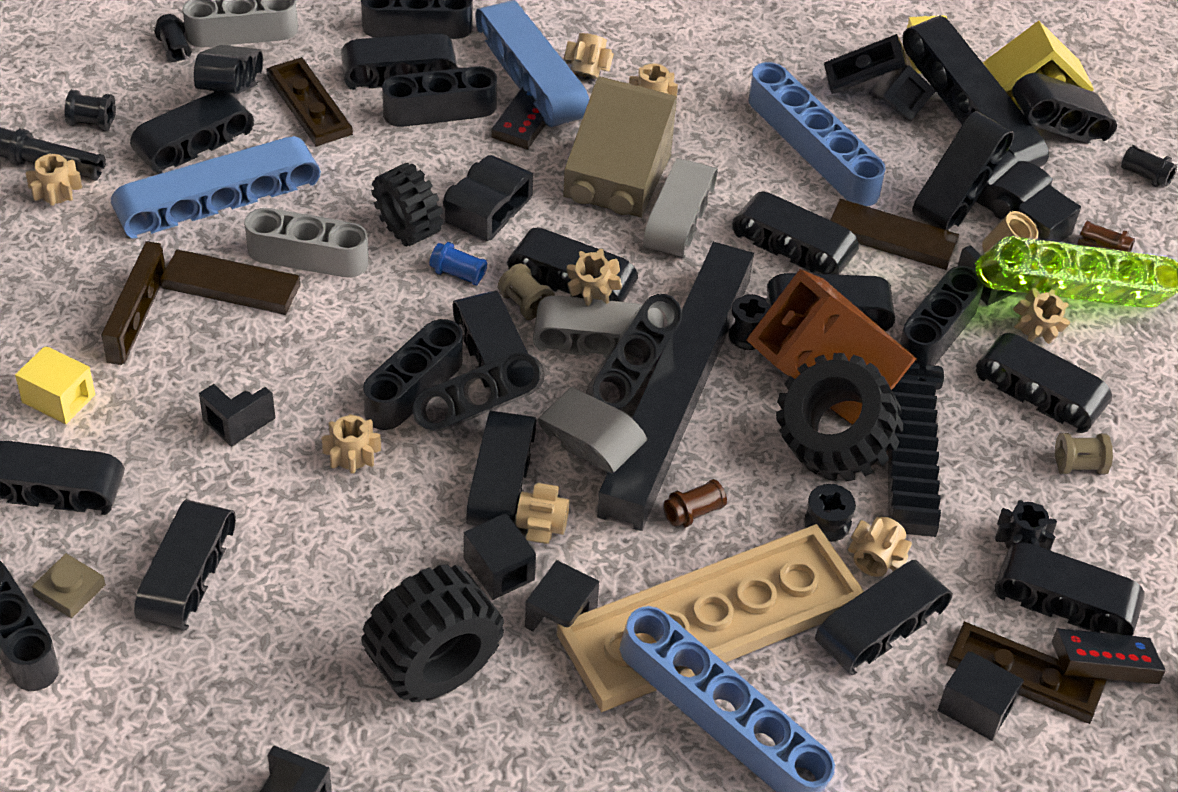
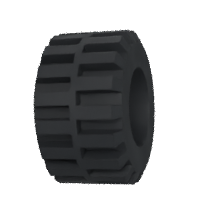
[776,353,903,481]
[361,564,504,702]

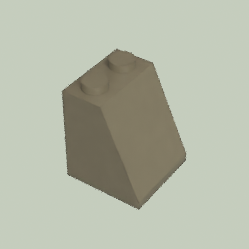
[563,76,677,218]

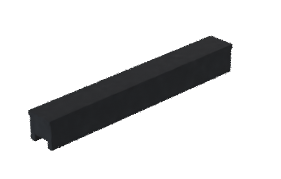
[597,241,754,531]

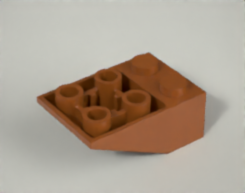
[746,269,916,425]

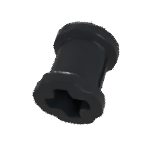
[64,89,116,131]
[728,294,771,350]

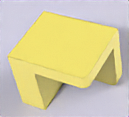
[15,347,95,424]

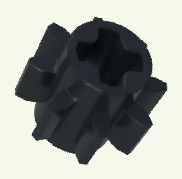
[995,500,1057,550]

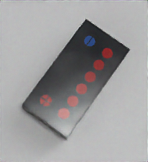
[491,87,546,150]
[1052,628,1166,684]

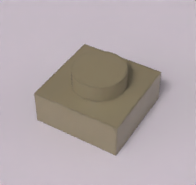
[32,553,106,618]

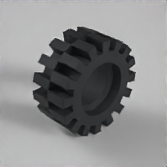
[371,163,444,247]

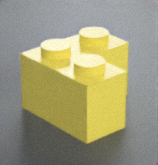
[983,21,1094,110]

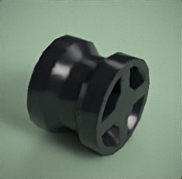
[804,484,856,542]

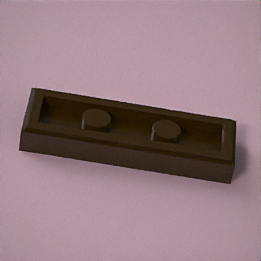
[266,57,353,147]
[830,199,960,270]
[101,241,166,365]
[160,249,301,315]
[946,621,1107,724]

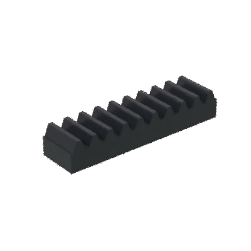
[888,379,941,537]

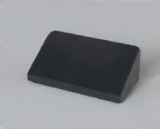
[824,34,906,94]

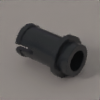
[154,14,192,63]
[1121,145,1177,187]

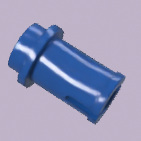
[429,242,488,286]

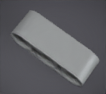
[182,0,298,47]
[643,158,718,258]
[244,208,369,278]
[533,295,664,360]
[537,387,647,474]

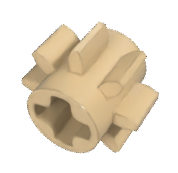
[563,33,614,79]
[629,64,678,96]
[26,154,82,206]
[567,248,622,306]
[1013,288,1070,344]
[322,414,381,474]
[516,483,570,544]
[848,517,912,577]

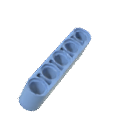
[475,0,589,127]
[749,62,886,206]
[111,136,321,239]
[620,606,835,792]

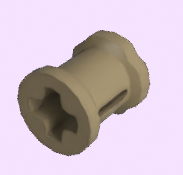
[497,263,555,320]
[1055,433,1113,475]

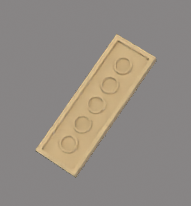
[557,524,864,713]

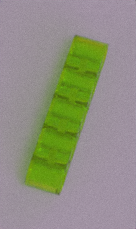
[976,236,1178,308]

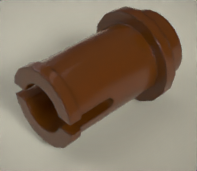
[1077,220,1135,263]
[663,479,727,528]

